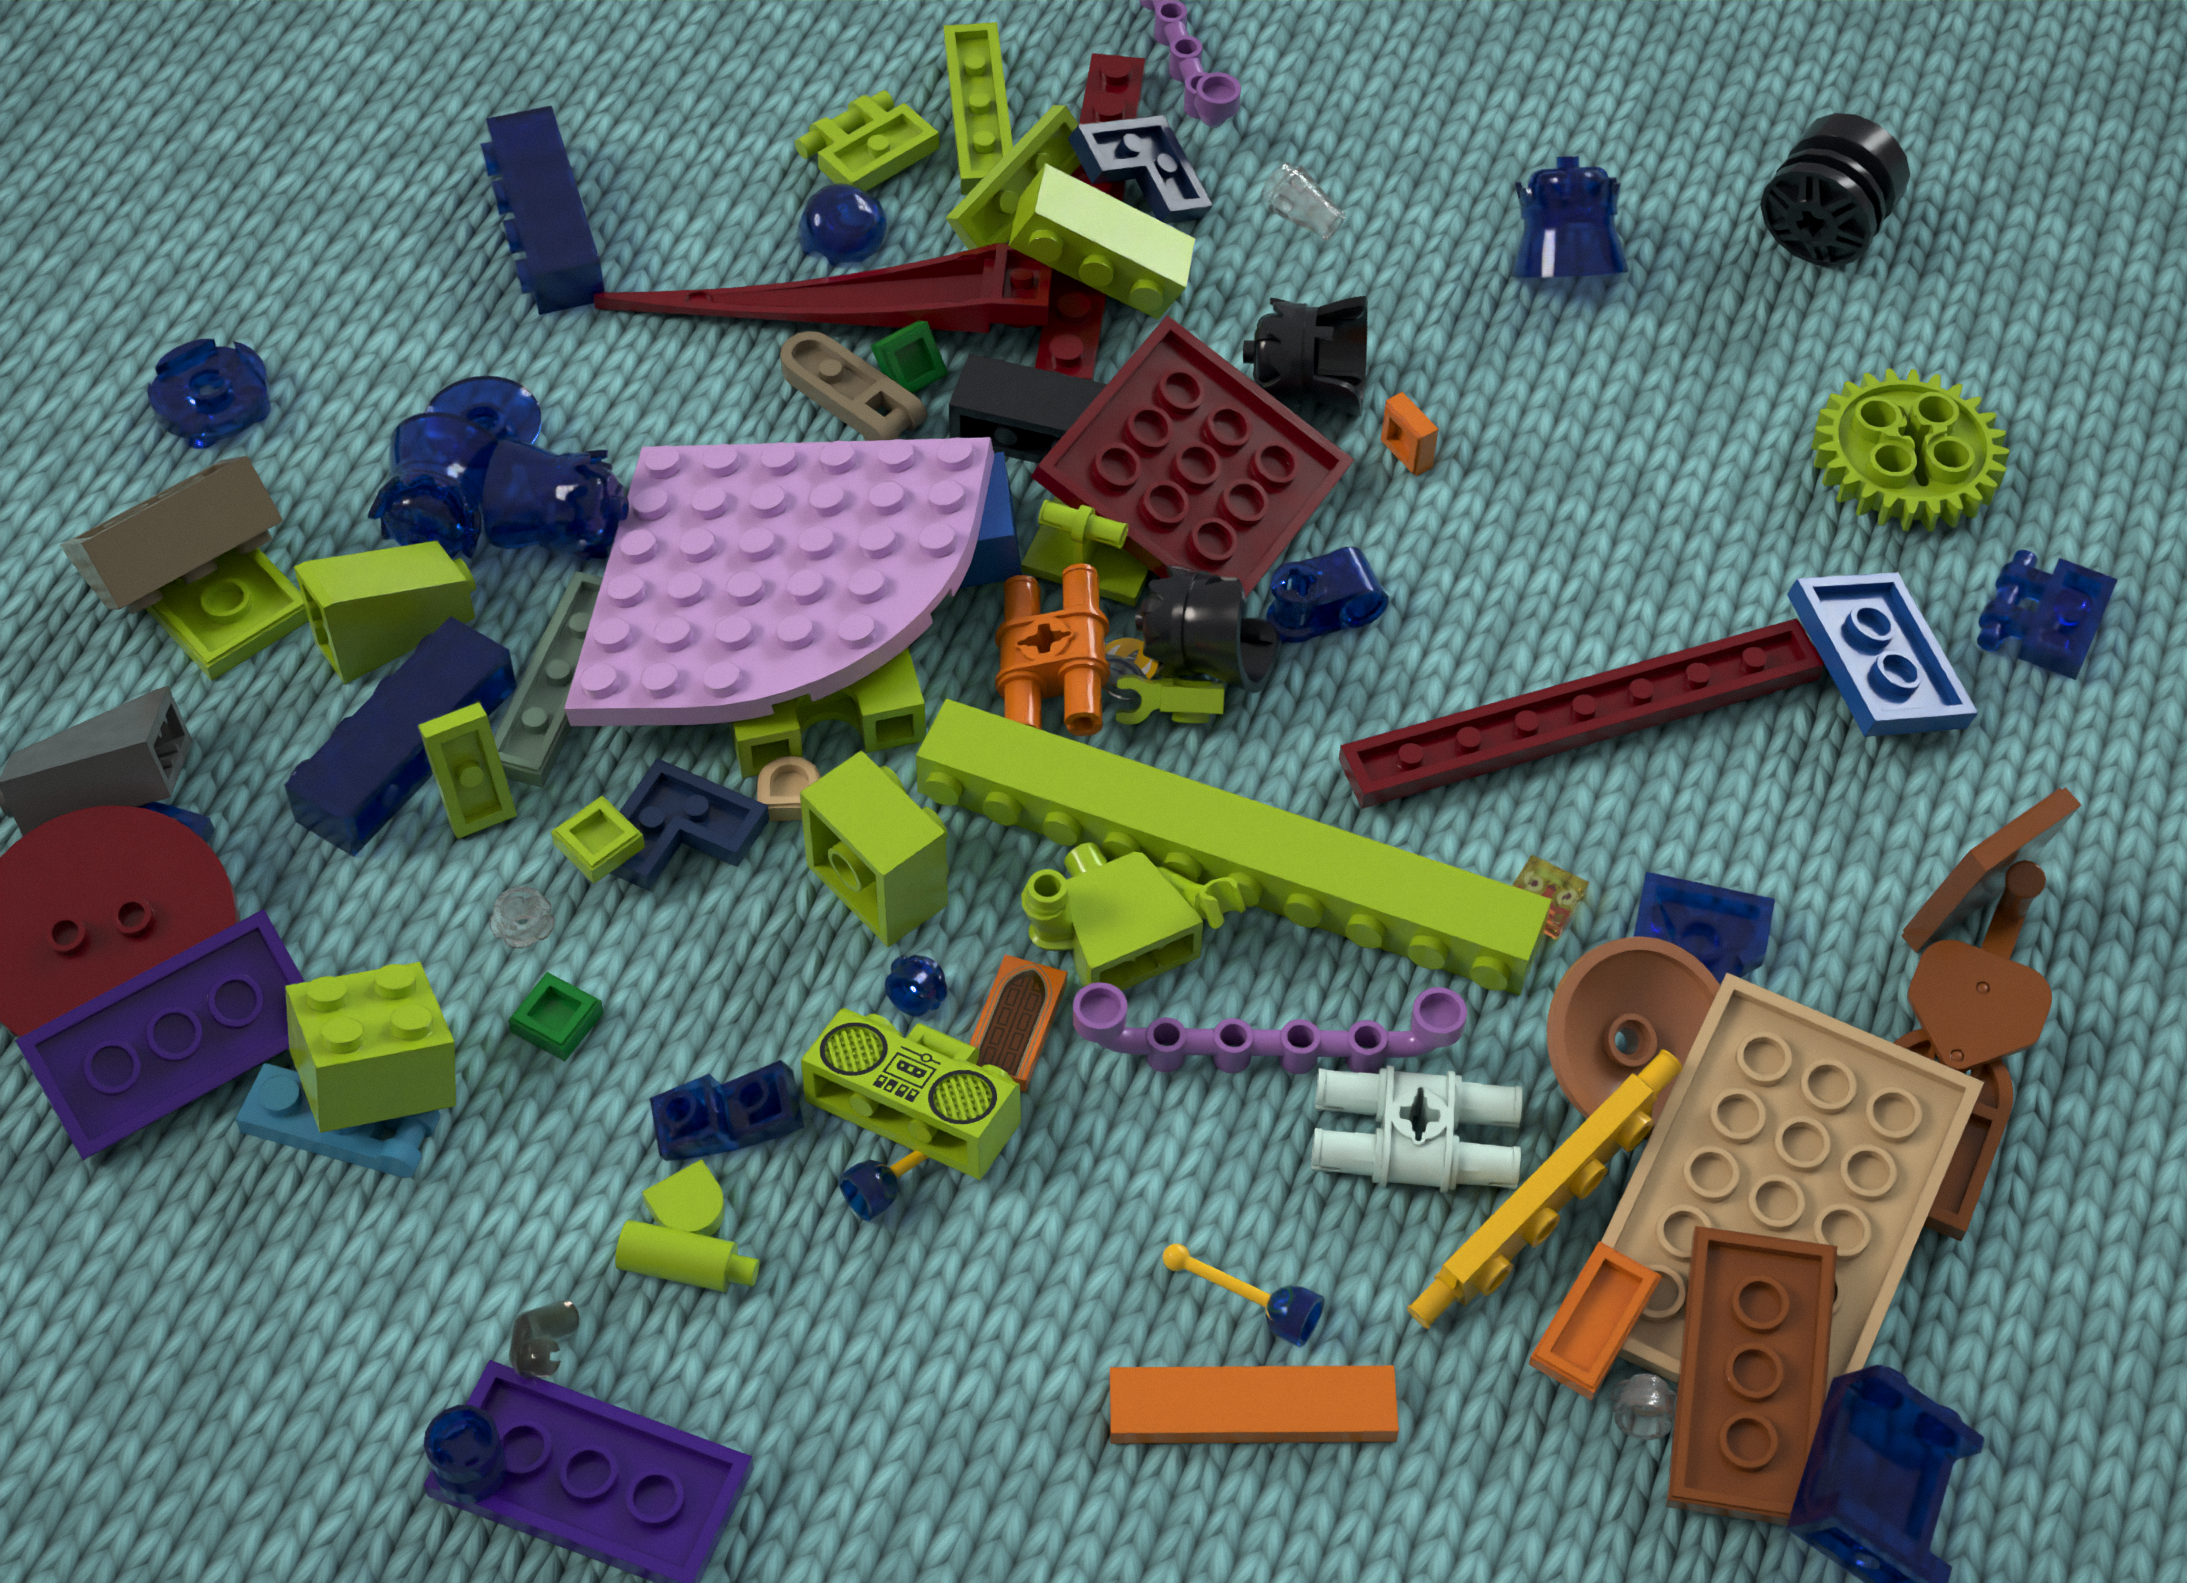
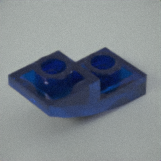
[650,1060,805,1161]

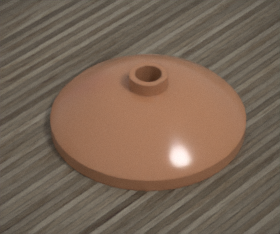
[1547,936,1720,1140]

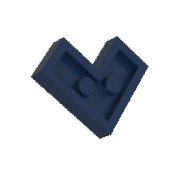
[1068,115,1213,224]
[609,758,770,891]

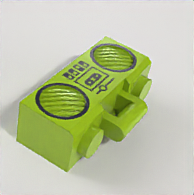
[801,1008,1021,1180]

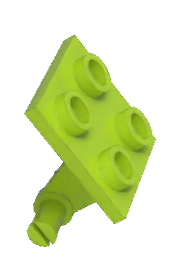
[1021,496,1151,606]

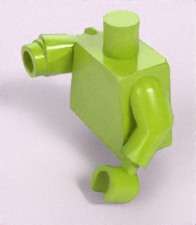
[1021,842,1246,991]

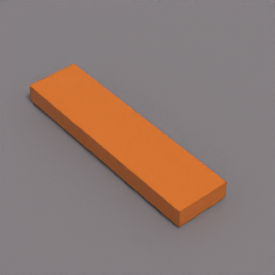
[1109,1365,1399,1444]

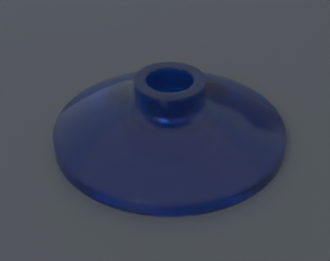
[422,376,542,470]

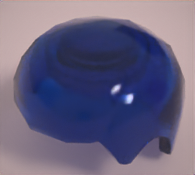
[797,183,887,266]

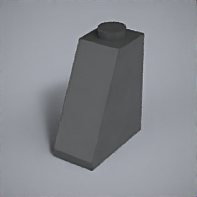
[0,686,192,836]

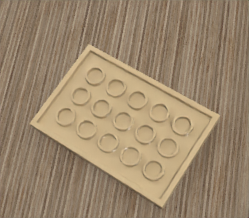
[1601,973,1984,1452]

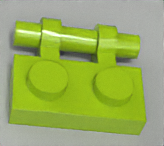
[795,90,939,199]

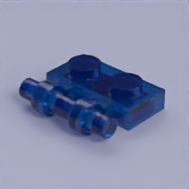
[1977,550,2118,680]

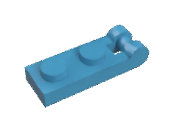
[235,1063,441,1178]

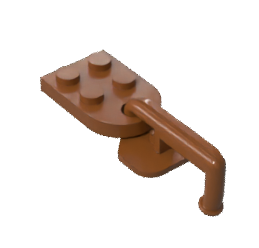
[1894,860,2052,1241]

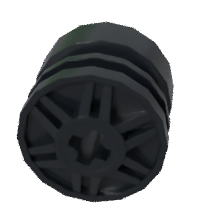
[1760,113,1910,267]

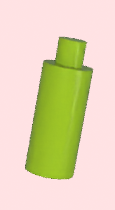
[615,1219,760,1292]

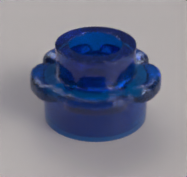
[885,955,948,1016]

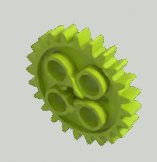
[1811,368,2009,532]

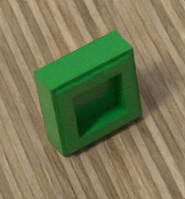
[871,320,949,394]
[508,972,604,1062]

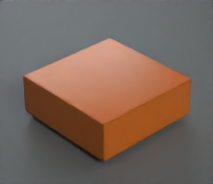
[1381,392,1439,476]

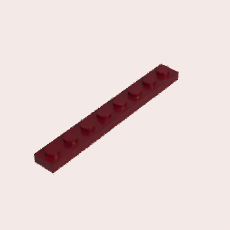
[1035,53,1146,381]
[1339,618,1824,809]

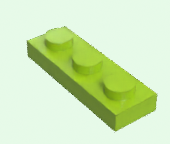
[945,105,1081,250]

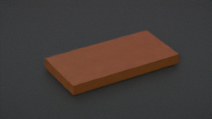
[1666,1226,1838,1529]

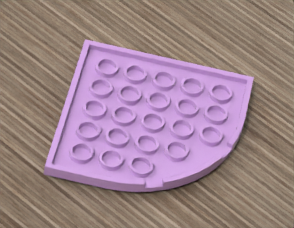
[564,437,994,726]

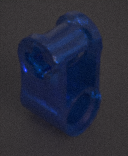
[1266,546,1389,643]

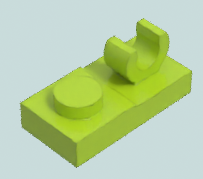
[418,702,517,839]

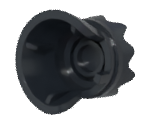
[1243,296,1368,417]
[1135,565,1280,693]

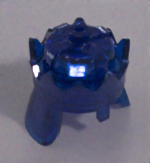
[1512,156,1630,277]
[368,412,512,560]
[483,436,629,562]

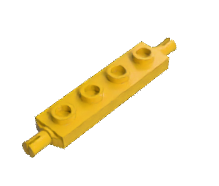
[1407,1050,1683,1329]

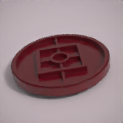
[0,805,240,1038]

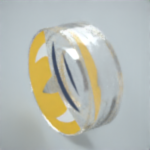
[1102,637,1159,699]

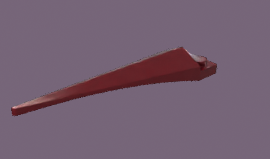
[594,243,1053,333]

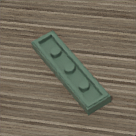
[493,571,603,788]

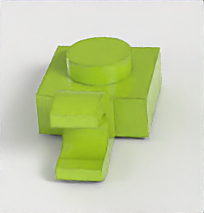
[1116,674,1224,725]

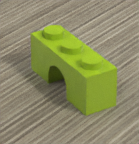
[728,647,926,778]

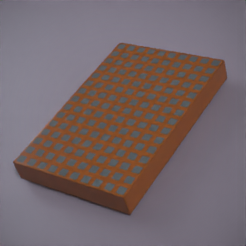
[1901,787,2081,953]

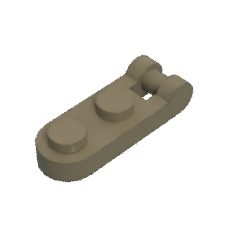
[780,331,928,441]

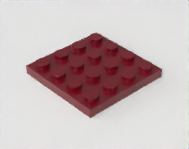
[1031,315,1354,599]

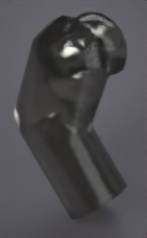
[509,1300,580,1380]

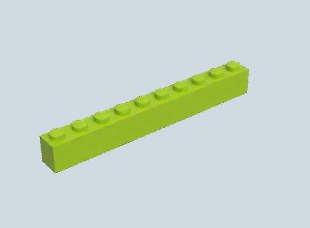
[916,698,1552,996]

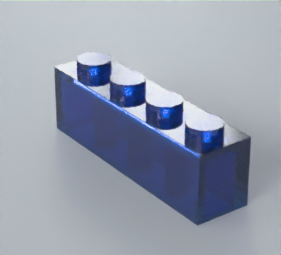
[480,105,605,315]
[284,616,517,857]

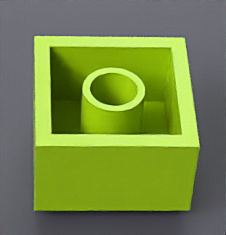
[800,750,949,948]
[285,962,456,1133]

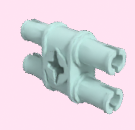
[1311,1065,1522,1193]

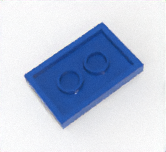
[1787,572,1978,737]

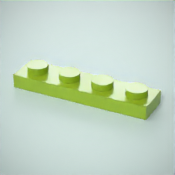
[943,22,1013,195]

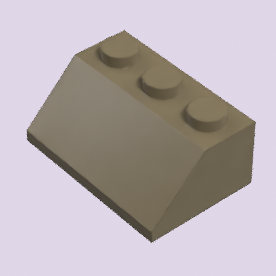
[60,456,283,614]

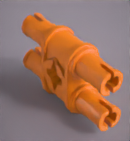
[995,563,1111,736]

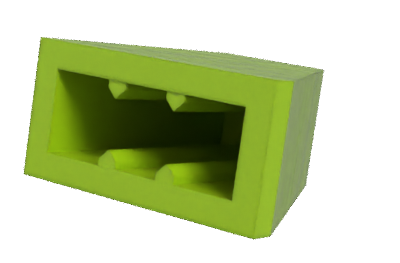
[294,541,477,685]

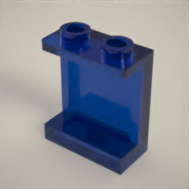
[1786,1365,1985,1583]

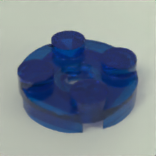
[147,339,271,449]

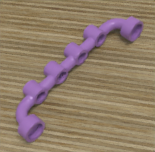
[1140,0,1241,128]
[1073,982,1467,1074]

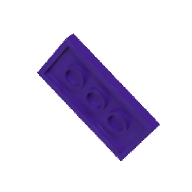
[15,909,305,1161]
[423,1360,754,1583]

